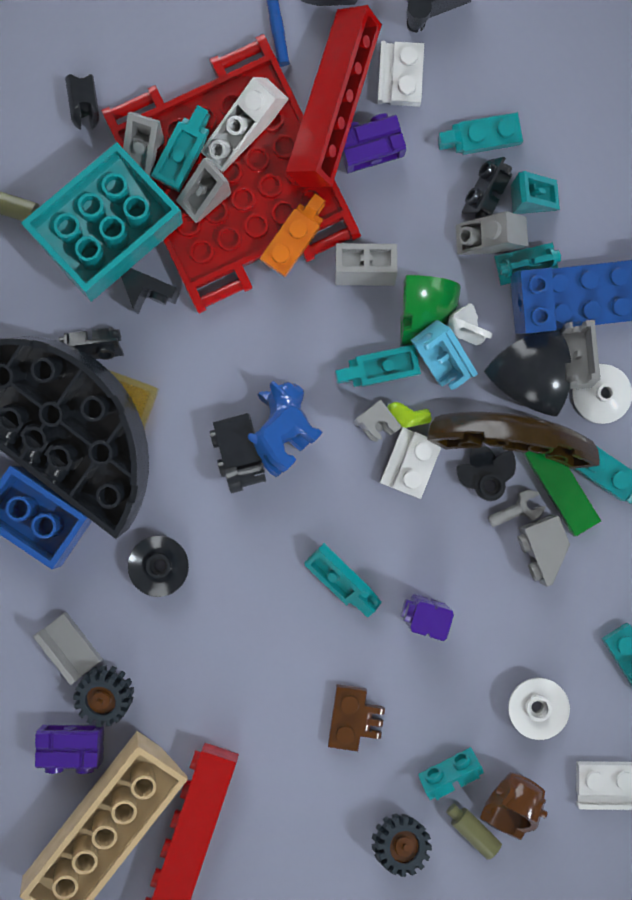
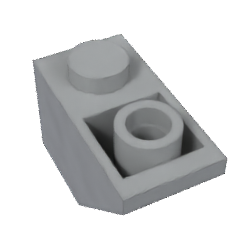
[456,211,528,255]
[517,515,570,587]

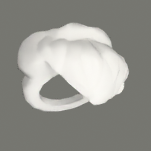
[449,303,492,346]

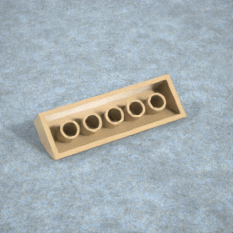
[19,731,188,900]

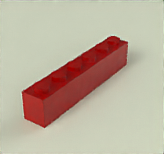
[286,5,382,188]
[145,743,239,900]

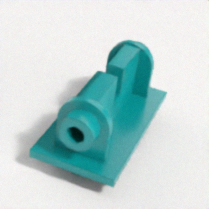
[494,242,561,286]
[418,747,484,800]

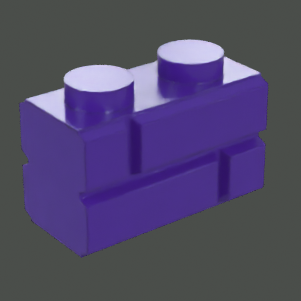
[342,113,406,174]
[401,594,454,641]
[35,725,104,774]

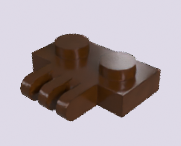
[328,684,385,752]

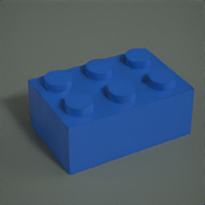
[0,466,92,570]

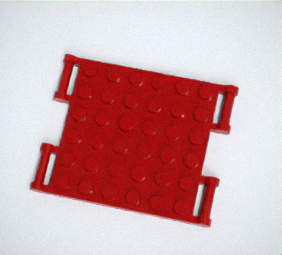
[101,34,361,314]

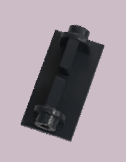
[462,157,512,219]
[59,327,124,360]

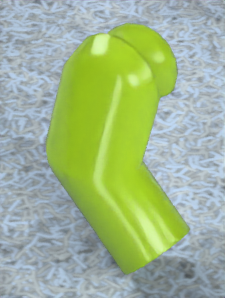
[387,402,432,428]

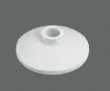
[572,364,632,424]
[508,678,570,740]

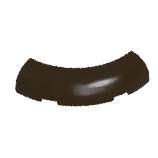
[427,412,600,469]

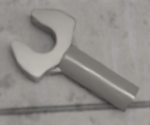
[488,490,546,527]

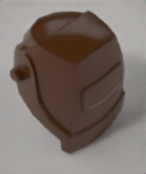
[480,772,548,840]

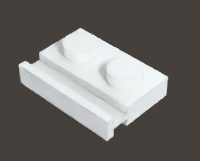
[377,41,424,107]
[380,427,441,499]
[576,761,632,810]

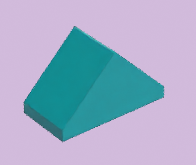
[510,171,560,214]

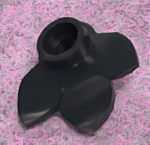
[456,443,516,501]

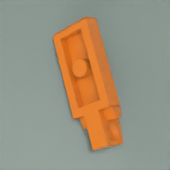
[260,194,325,278]

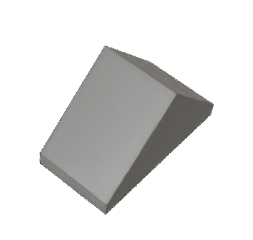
[176,157,231,223]

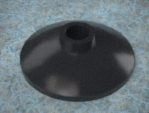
[128,536,189,597]

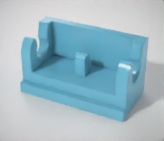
[411,320,478,390]

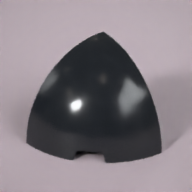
[484,331,571,417]

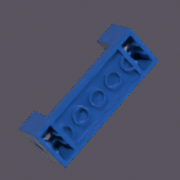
[510,260,632,334]

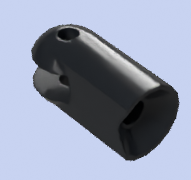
[65,74,99,130]

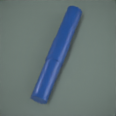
[266,0,290,67]

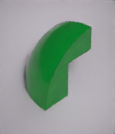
[400,275,461,346]

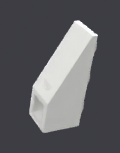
[201,77,289,172]

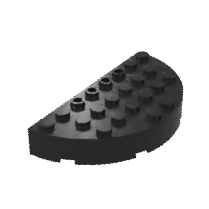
[0,336,149,539]

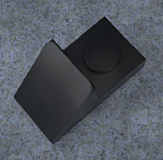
[121,268,180,314]

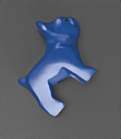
[248,381,323,477]

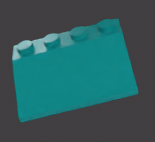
[21,142,183,302]

